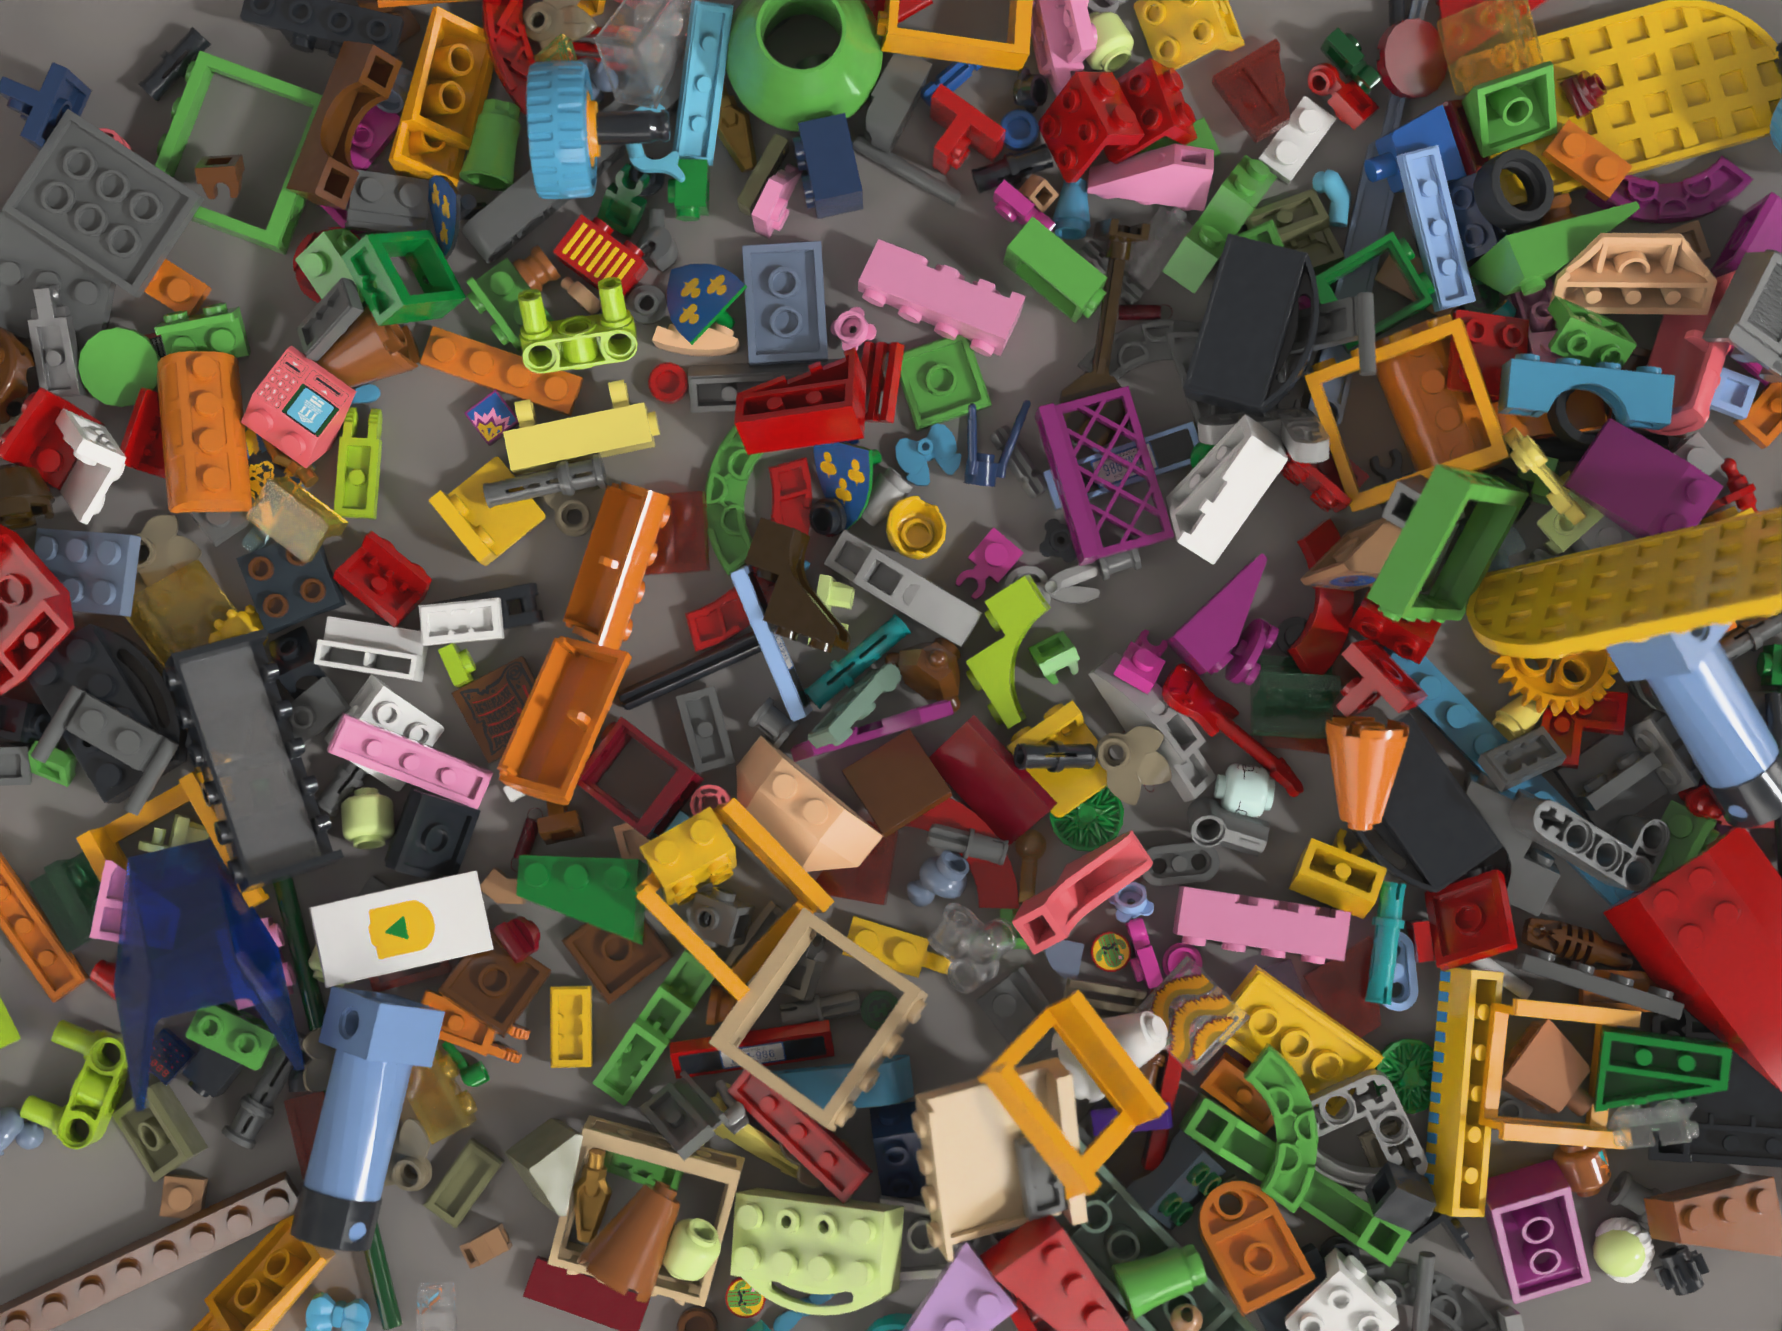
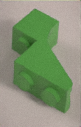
[1162,155,1277,294]

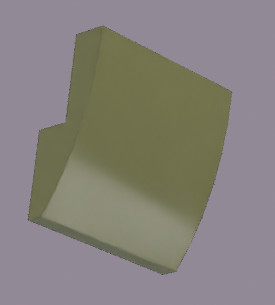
[1243,188,1345,276]

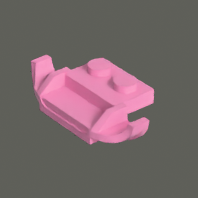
[1031,0,1097,96]

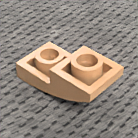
[652,323,740,357]

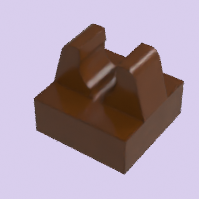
[194,154,245,199]
[536,801,585,845]

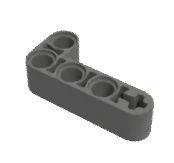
[1509,796,1670,892]

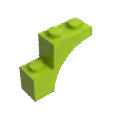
[966,575,1051,729]

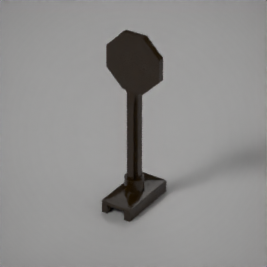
[1059,218,1151,447]

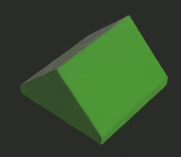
[1461,61,1558,158]

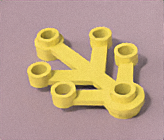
[1504,427,1587,525]

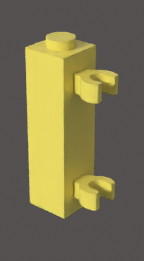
[503,379,660,476]

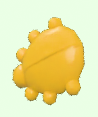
[208,604,268,646]

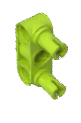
[518,277,638,373]
[20,1020,137,1149]

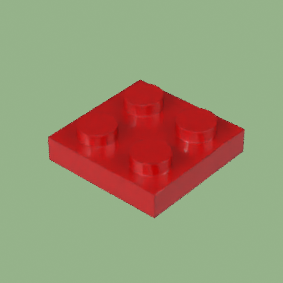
[1424,869,1518,971]

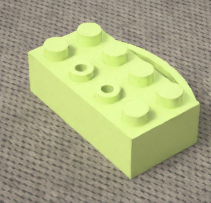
[730,1188,904,1316]

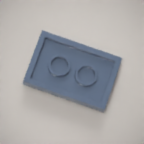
[742,241,828,366]
[34,528,141,617]

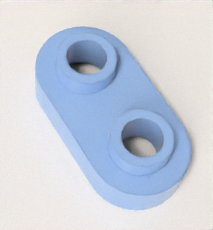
[1371,932,1418,1011]

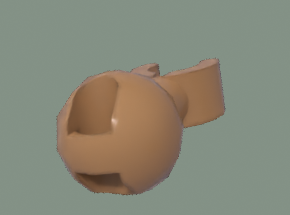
[1170,1303,1203,1331]

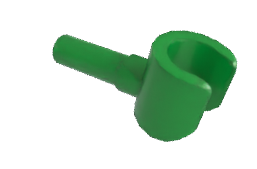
[441,1041,490,1087]

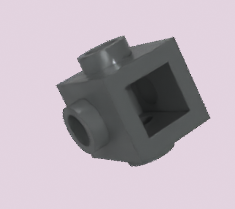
[686,887,755,948]

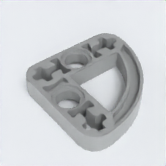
[1309,1069,1428,1189]

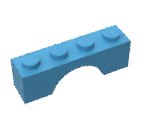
[1498,354,1675,430]

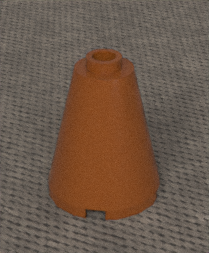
[313,304,420,388]
[577,1180,681,1303]

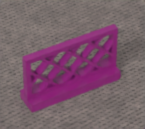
[1034,386,1174,566]

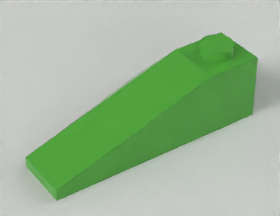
[1469,201,1640,296]

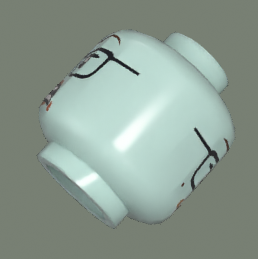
[1214,763,1275,818]

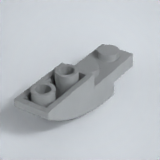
[824,530,983,647]
[1088,652,1217,802]

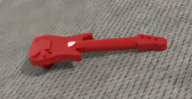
[1162,663,1304,797]

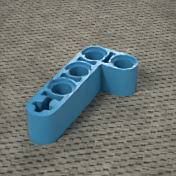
[771,1054,915,1109]

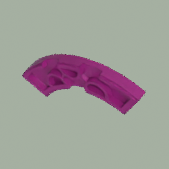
[1584,156,1754,224]
[790,700,954,762]

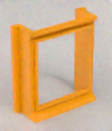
[76,771,270,965]
[634,797,835,1001]
[977,989,1168,1200]
[1478,998,1641,1150]

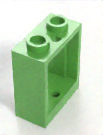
[1003,216,1107,323]

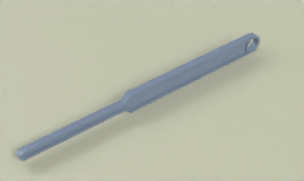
[1307,0,1428,427]

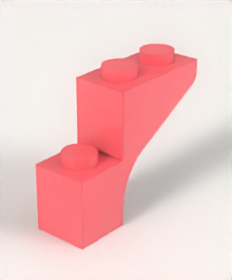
[1012,830,1154,955]

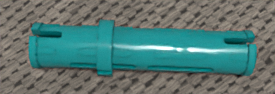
[804,614,911,709]
[1365,881,1407,1005]

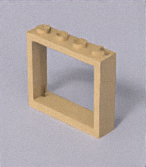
[709,907,928,1131]
[548,1115,745,1307]

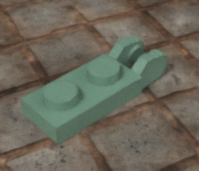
[807,663,902,749]

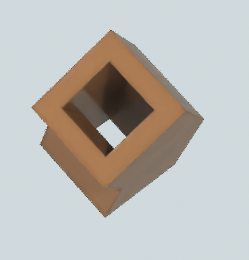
[1018,174,1059,213]
[480,867,526,904]
[459,1223,513,1269]

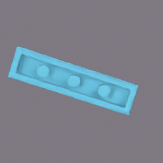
[672,0,734,166]

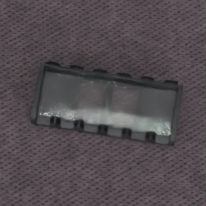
[162,629,344,893]

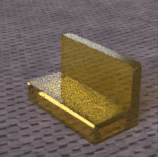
[246,476,349,563]

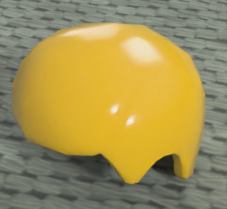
[886,496,947,560]

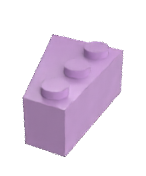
[903,1241,1017,1331]

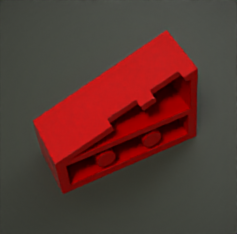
[734,347,867,455]

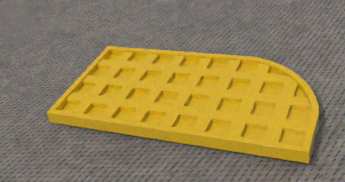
[1457,0,1782,207]
[1466,506,1782,659]

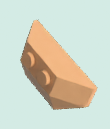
[1549,233,1717,315]
[736,735,883,872]

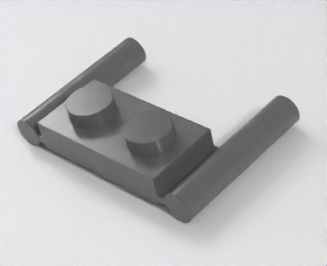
[1276,292,1376,396]
[31,684,179,816]

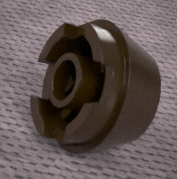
[0,464,55,530]

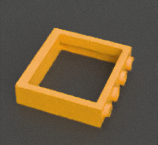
[876,0,1033,71]
[1304,314,1511,512]

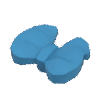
[895,423,962,486]
[305,1292,371,1331]

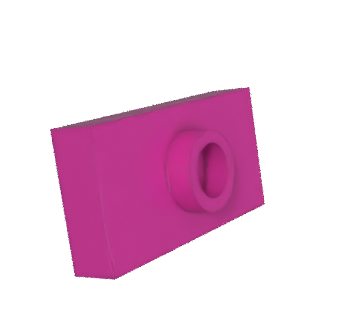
[351,105,401,171]

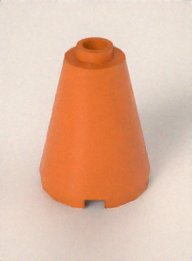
[1325,716,1409,831]

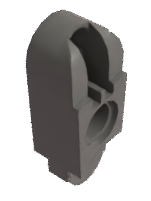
[865,53,933,154]

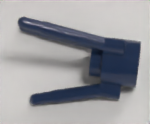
[964,400,1031,487]

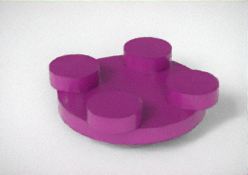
[1225,618,1279,686]

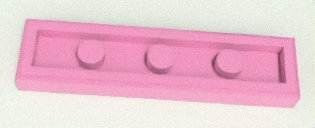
[327,713,493,810]

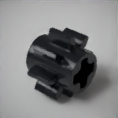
[1653,1245,1710,1296]

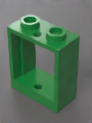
[341,230,467,326]
[1316,231,1436,354]

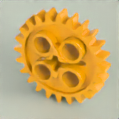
[1489,648,1619,716]

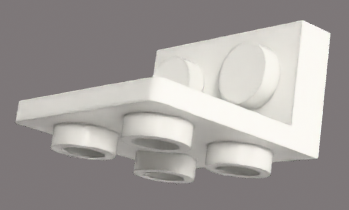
[55,408,127,524]
[324,674,444,791]

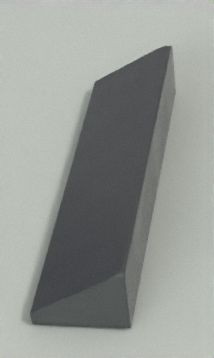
[688,359,839,413]

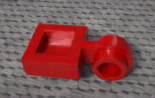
[1308,63,1380,130]

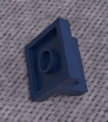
[0,62,92,151]

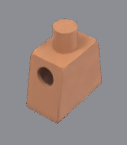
[1501,1019,1594,1117]

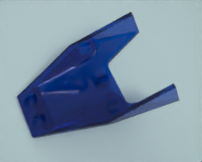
[113,839,306,1112]

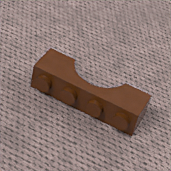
[286,40,402,210]

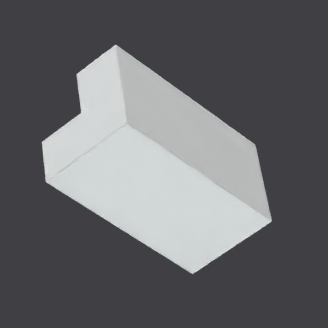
[314,616,428,682]

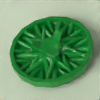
[1049,786,1124,852]
[1373,1038,1434,1114]

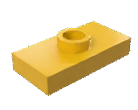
[550,985,593,1068]

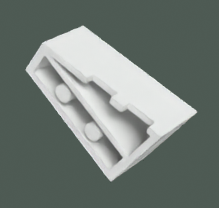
[1166,414,1288,565]

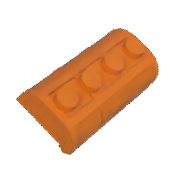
[1375,316,1502,472]
[157,351,253,513]
[563,482,670,650]
[497,636,632,805]

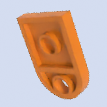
[1198,1181,1316,1316]

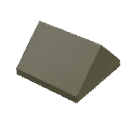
[112,1081,208,1182]
[504,1118,583,1216]

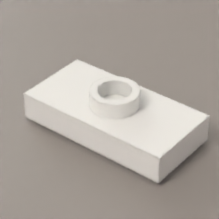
[418,598,504,646]

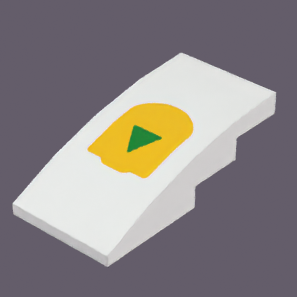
[309,870,493,988]

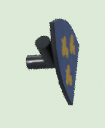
[428,175,487,260]

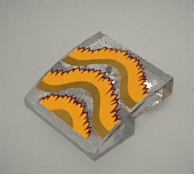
[1133,956,1250,1076]

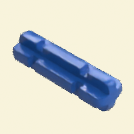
[920,62,982,107]

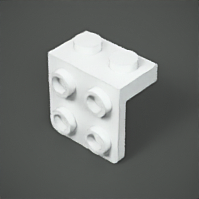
[1285,1248,1399,1331]

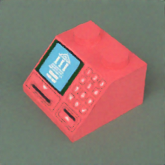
[241,345,356,468]

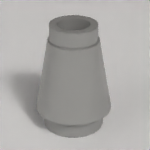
[861,467,914,527]

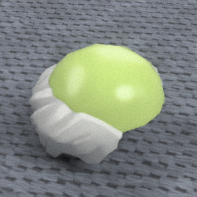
[1593,1217,1655,1283]

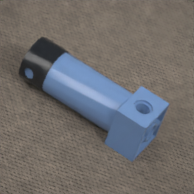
[1606,623,1782,828]
[290,986,445,1251]

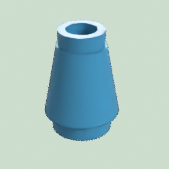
[1052,178,1091,240]

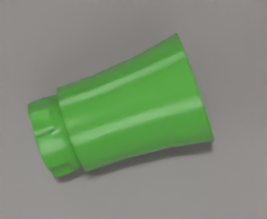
[459,99,521,191]
[1112,1244,1207,1320]

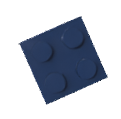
[792,113,863,219]

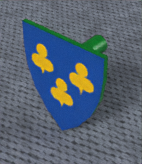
[667,264,747,345]
[813,442,882,530]

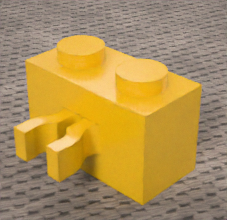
[1288,828,1387,919]

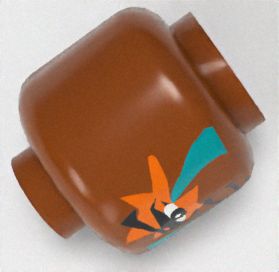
[1552,1144,1611,1197]

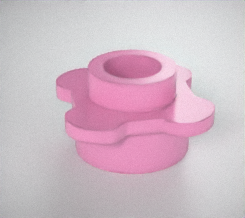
[830,307,877,351]

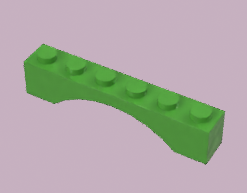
[1178,1092,1412,1267]

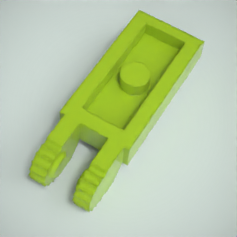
[334,407,383,520]

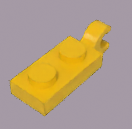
[842,916,953,978]

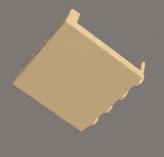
[912,1057,1088,1262]

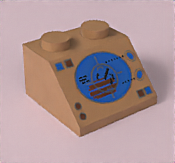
[1300,518,1402,591]

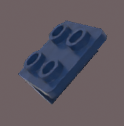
[1404,173,1514,262]
[869,1101,927,1198]

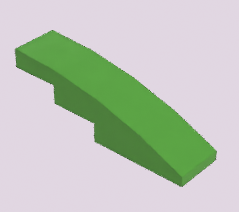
[592,949,715,1106]

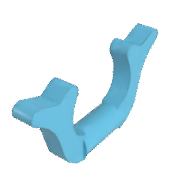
[625,86,685,182]

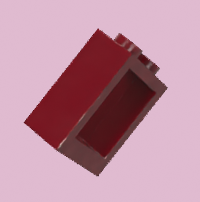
[577,717,704,840]

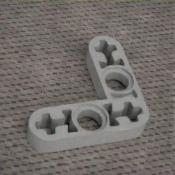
[1198,408,1329,463]

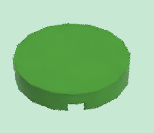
[78,327,160,407]

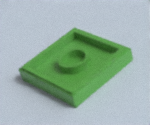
[900,335,992,431]

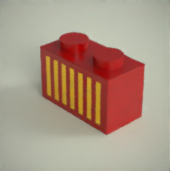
[552,214,648,300]

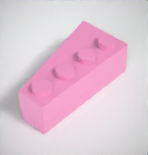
[858,239,1026,357]
[1173,885,1351,964]

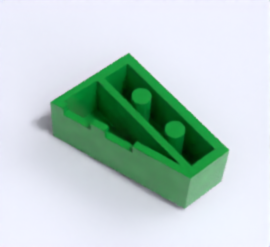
[516,855,648,945]
[1593,1025,1732,1112]

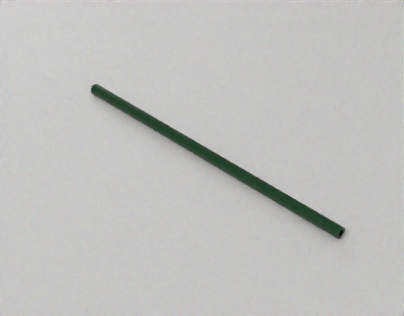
[248,778,403,1330]

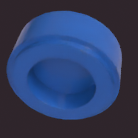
[1000,109,1039,151]

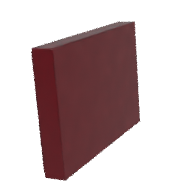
[929,715,1057,847]

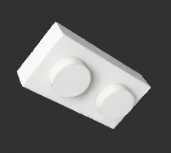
[1258,96,1337,185]

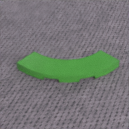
[704,425,764,576]
[1243,1043,1318,1213]

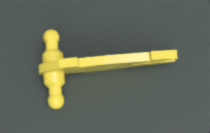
[702,1083,799,1179]

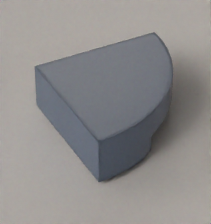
[1044,939,1084,980]

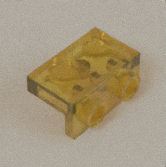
[405,1049,478,1145]

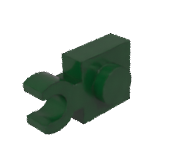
[1320,27,1382,94]
[597,163,650,238]

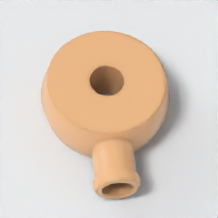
[561,277,601,315]

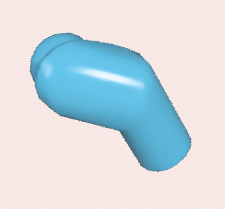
[1312,169,1351,227]

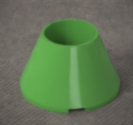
[726,0,883,132]

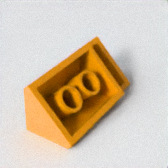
[388,6,494,188]
[191,1215,336,1331]

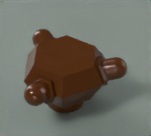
[885,637,961,713]

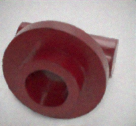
[1560,70,1607,119]
[493,916,541,964]

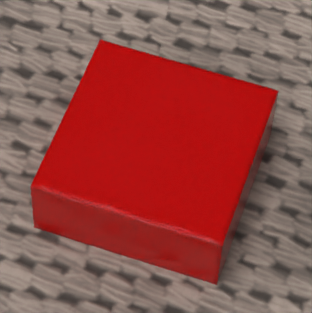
[1405,919,1435,963]

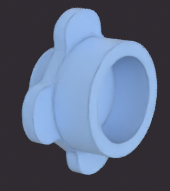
[1108,882,1154,923]

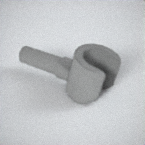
[715,1080,749,1134]

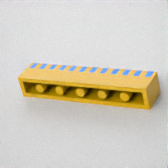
[1424,967,1504,1217]

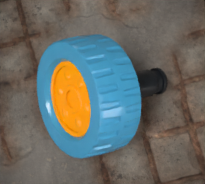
[527,60,670,199]

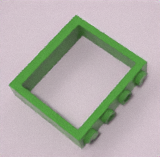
[155,51,323,255]
[1367,464,1529,623]

